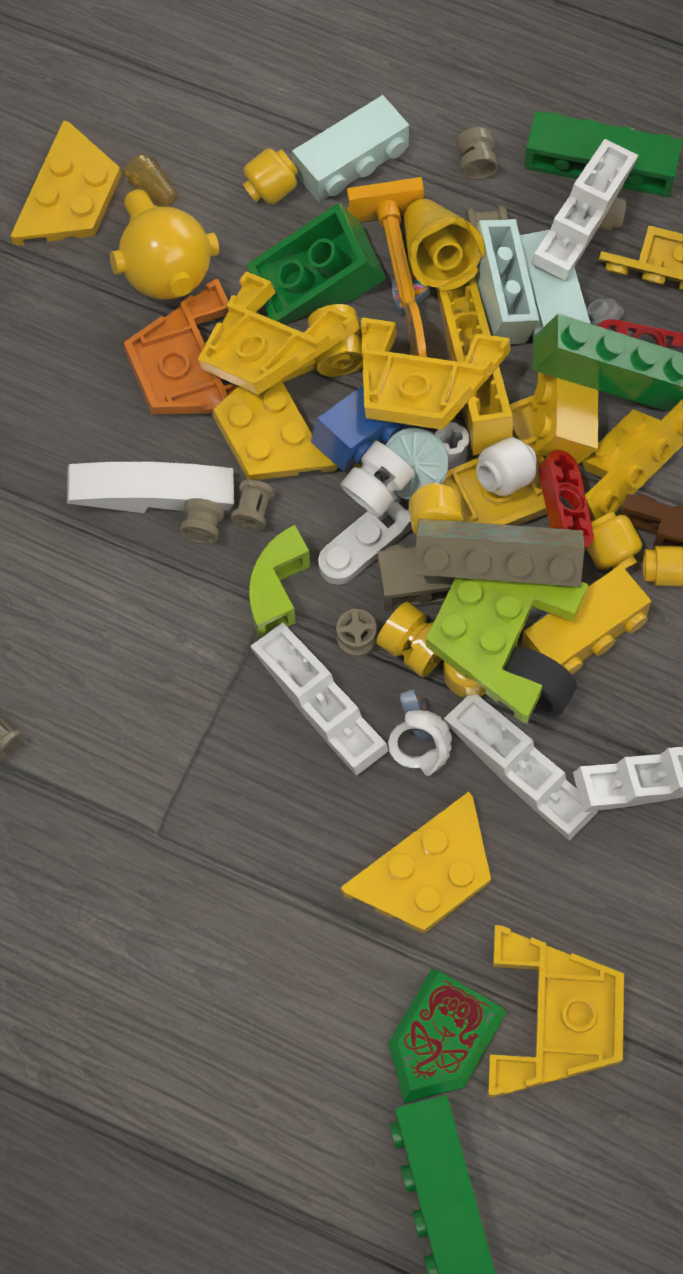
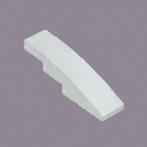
[531,139,638,281]
[67,462,234,513]
[251,622,389,776]
[444,694,598,841]
[573,747,683,812]

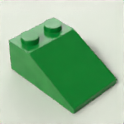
[246,202,387,324]

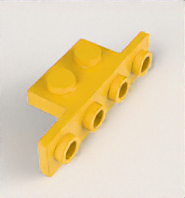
[599,226,683,290]
[582,399,683,522]

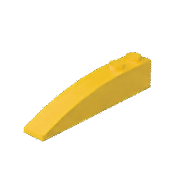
[436,276,513,455]

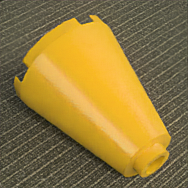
[404,199,485,291]

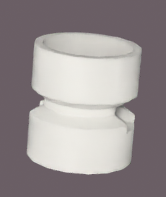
[340,441,415,518]

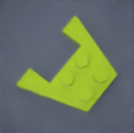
[426,578,588,724]

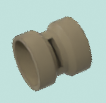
[457,127,498,180]

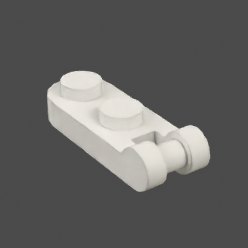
[318,492,412,585]

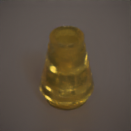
[124,153,178,207]

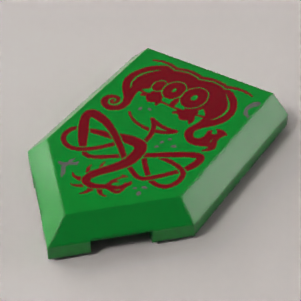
[388,969,507,1104]

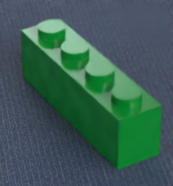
[524,111,683,198]
[533,314,683,411]
[389,1095,496,1274]

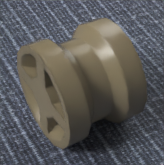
[179,498,224,544]
[336,609,377,658]

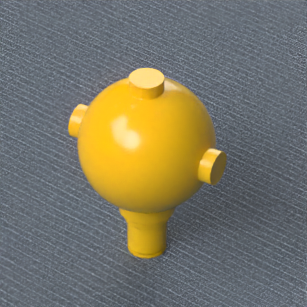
[110,189,219,300]

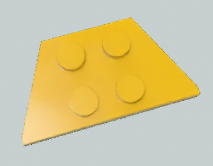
[10,120,121,246]
[340,792,491,934]

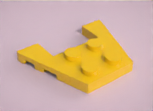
[198,271,360,394]
[361,318,511,430]
[212,359,363,480]
[443,395,547,526]
[488,925,624,1098]

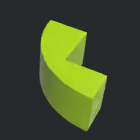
[249,525,310,639]

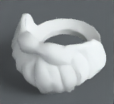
[388,710,452,776]

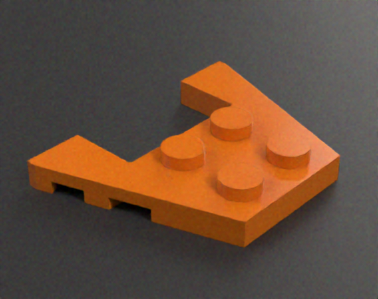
[123,279,238,415]

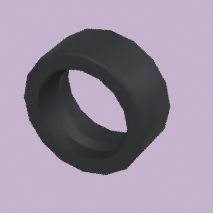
[504,646,577,717]

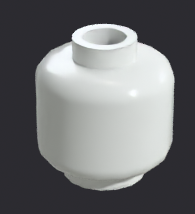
[476,437,537,496]

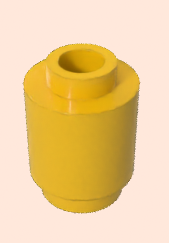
[643,546,683,587]

